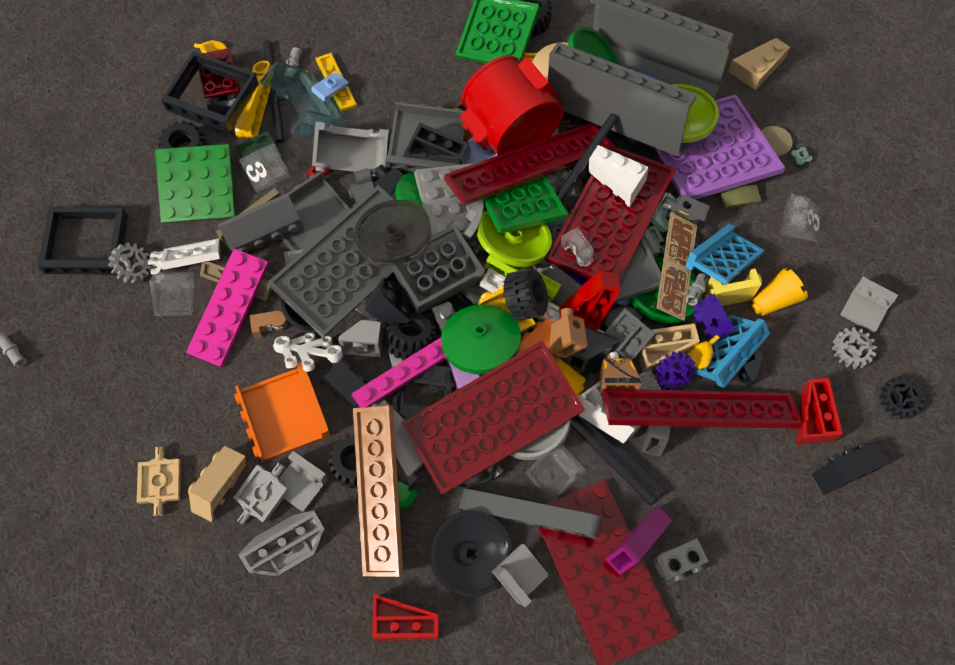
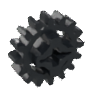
[879,376,925,419]

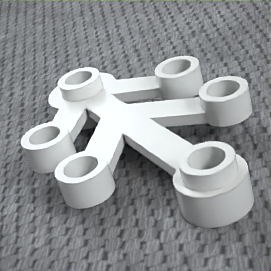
[273,333,343,372]

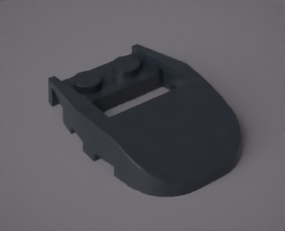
[392,366,451,420]

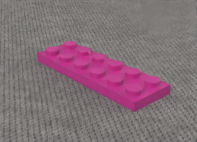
[186,249,270,367]

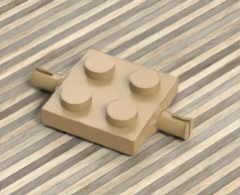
[137,447,181,516]

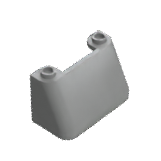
[312,122,389,178]

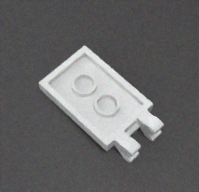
[148,238,221,274]

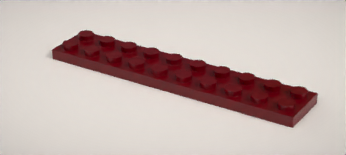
[444,122,614,206]
[601,389,803,428]

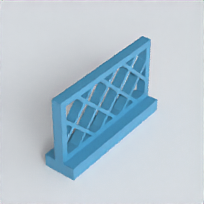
[685,224,765,285]
[692,315,770,388]

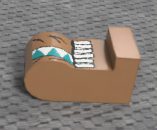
[250,311,288,339]

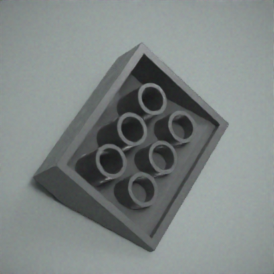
[388,225,485,315]

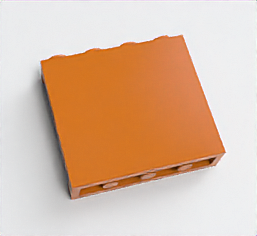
[234,362,331,462]

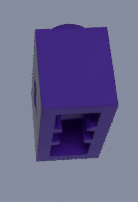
[692,294,735,341]

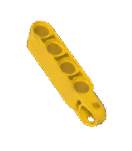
[235,61,273,138]

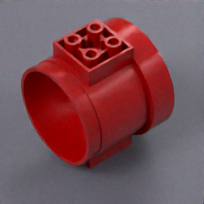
[460,55,563,155]

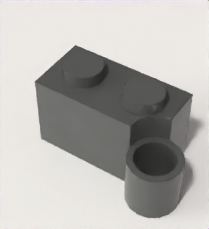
[555,164,587,209]
[347,168,374,207]

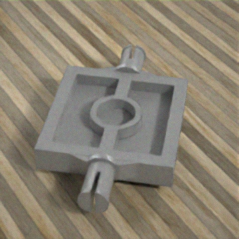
[234,462,290,525]

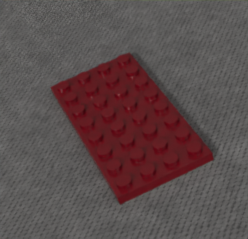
[546,144,676,282]
[401,340,585,495]
[538,480,678,665]

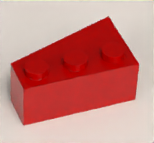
[559,270,621,330]
[796,378,843,445]
[372,593,439,641]

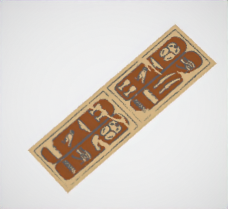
[657,212,697,321]

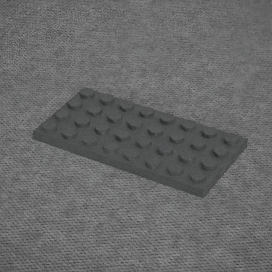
[268,185,431,338]

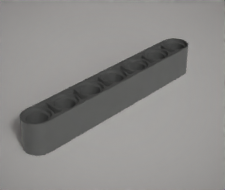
[459,489,602,538]

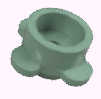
[791,147,812,165]

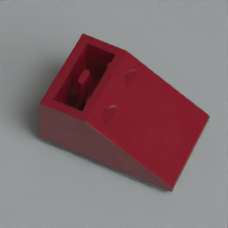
[198,48,239,99]

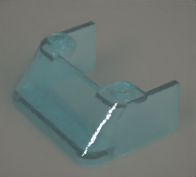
[260,61,342,137]

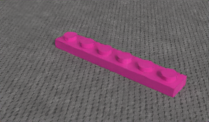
[352,337,446,408]

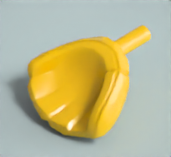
[194,40,227,53]
[688,335,720,369]

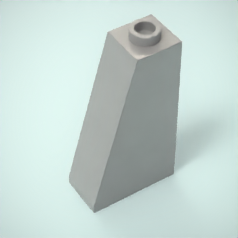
[372,400,424,483]

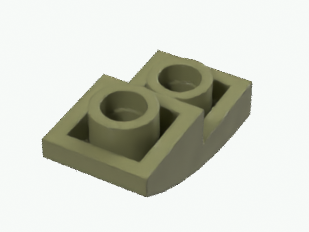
[720,185,762,208]

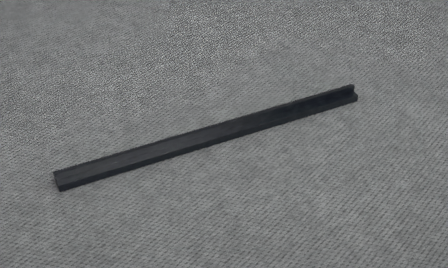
[446,292,665,505]

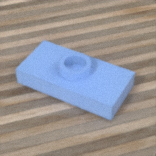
[311,72,349,101]

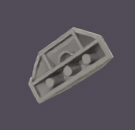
[238,510,324,576]

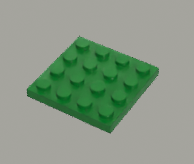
[455,0,541,64]
[155,144,236,223]
[483,176,568,234]

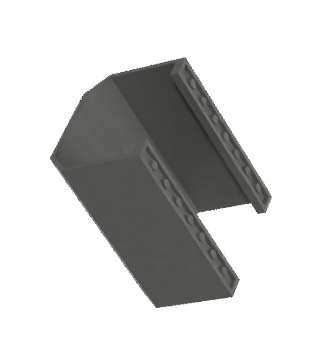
[548,0,733,156]

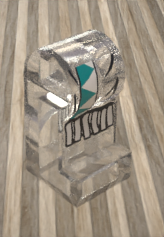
[561,227,593,266]

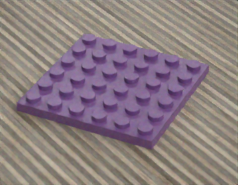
[656,94,785,200]

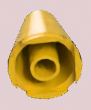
[751,268,808,316]

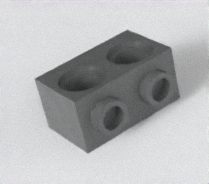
[657,539,709,582]

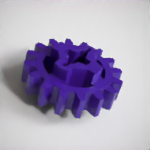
[654,351,696,390]

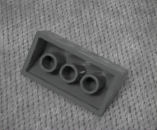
[218,193,303,253]

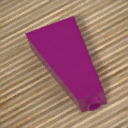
[605,505,672,575]

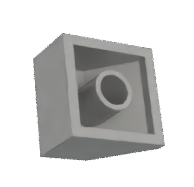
[338,319,384,357]

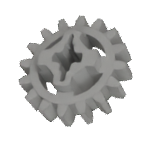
[108,243,152,284]
[832,327,877,369]

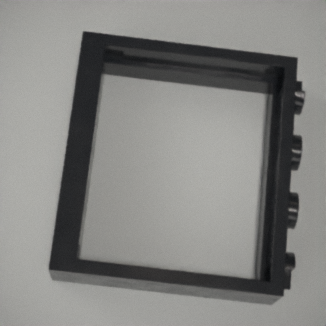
[161,51,259,133]
[38,206,128,275]

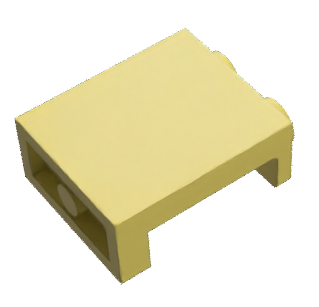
[704,269,762,306]

